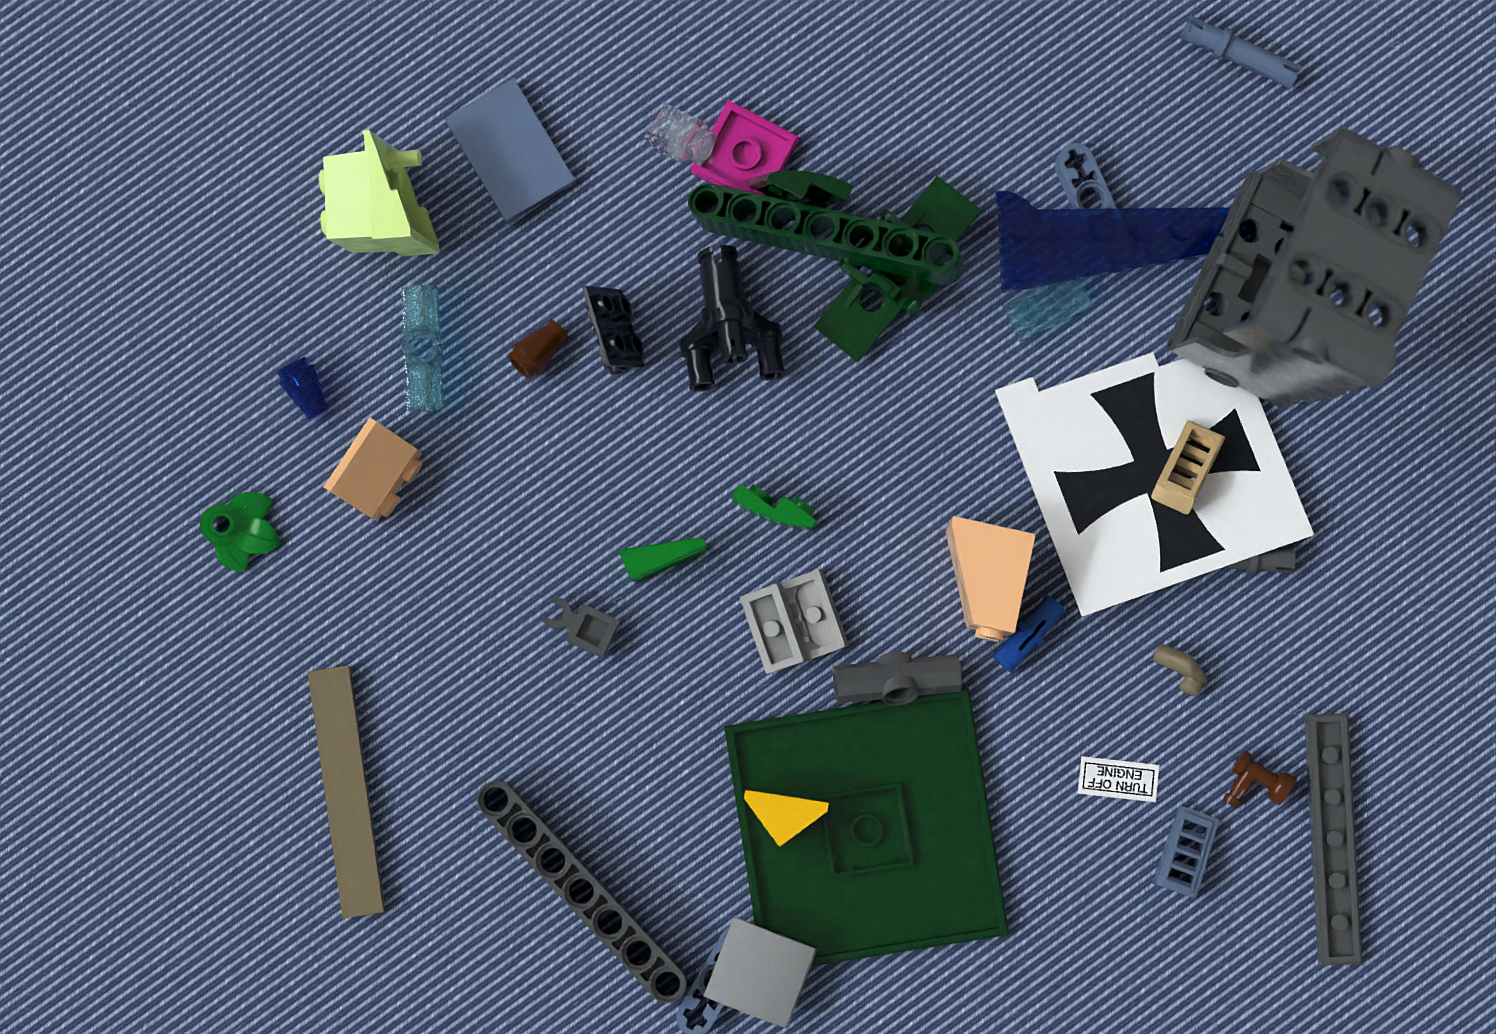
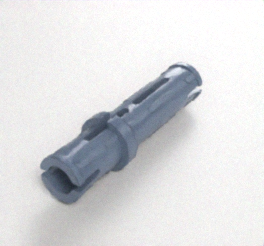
[1179,15,1301,89]

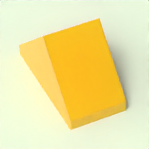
[744,790,829,847]

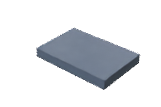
[444,78,576,224]

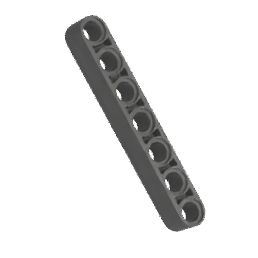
[477,780,687,1003]

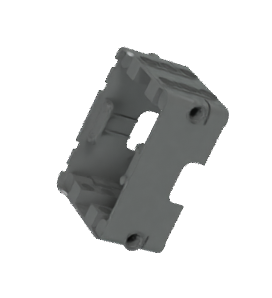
[1166,127,1462,409]

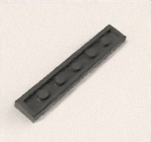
[1304,713,1363,966]

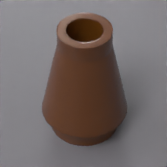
[507,320,568,379]

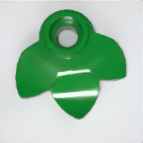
[200,492,281,572]

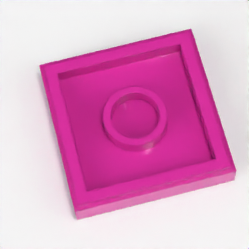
[690,100,800,196]

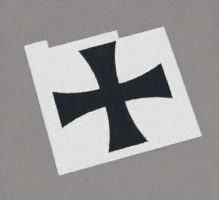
[995,352,1314,617]

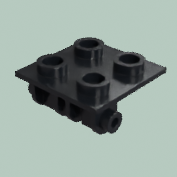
[582,285,644,375]

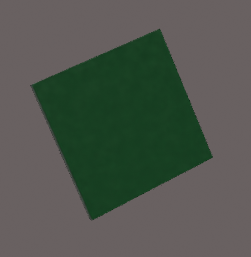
[724,688,1009,966]

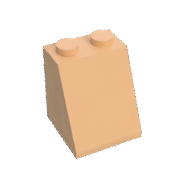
[946,516,1036,642]

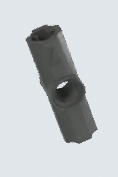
[832,651,962,706]

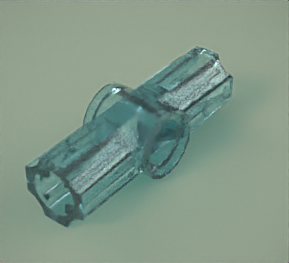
[401,285,444,412]

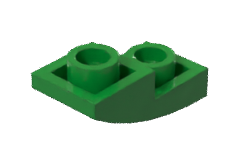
[731,484,817,531]

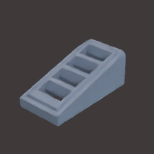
[1152,805,1220,899]

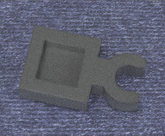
[542,597,621,659]

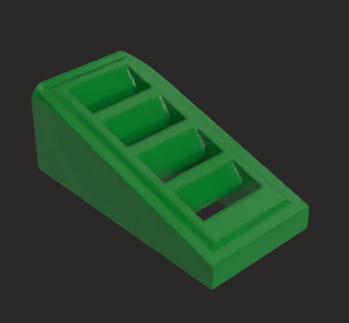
[618,538,708,583]

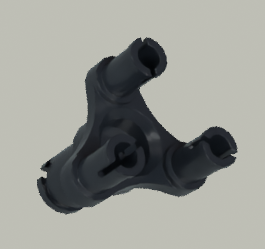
[679,245,786,392]

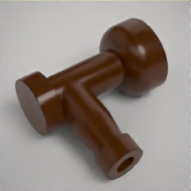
[1222,750,1297,809]

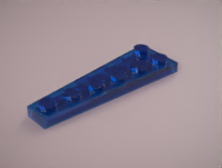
[998,207,1243,293]

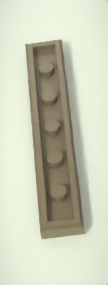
[308,665,386,919]

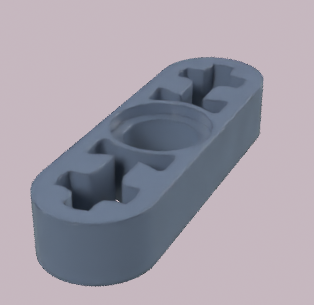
[1055,143,1127,257]
[676,926,730,1034]

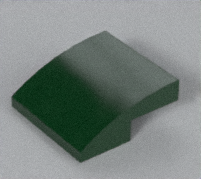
[747,171,854,206]

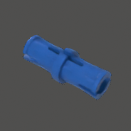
[993,595,1066,674]

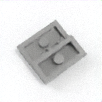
[739,569,849,675]
[704,917,817,1028]

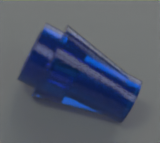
[277,357,329,420]

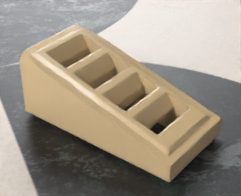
[1151,420,1225,514]

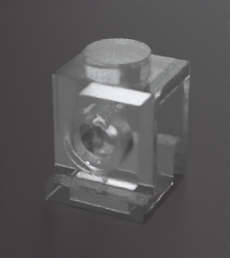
[644,103,718,166]

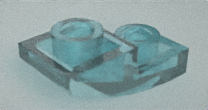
[1001,270,1093,342]

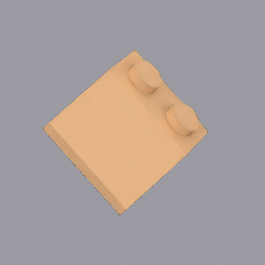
[324,417,422,522]

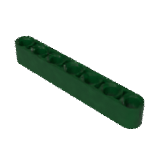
[688,184,965,285]

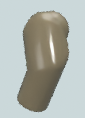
[1153,643,1207,697]

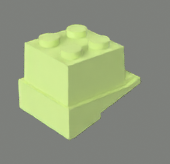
[319,130,439,257]

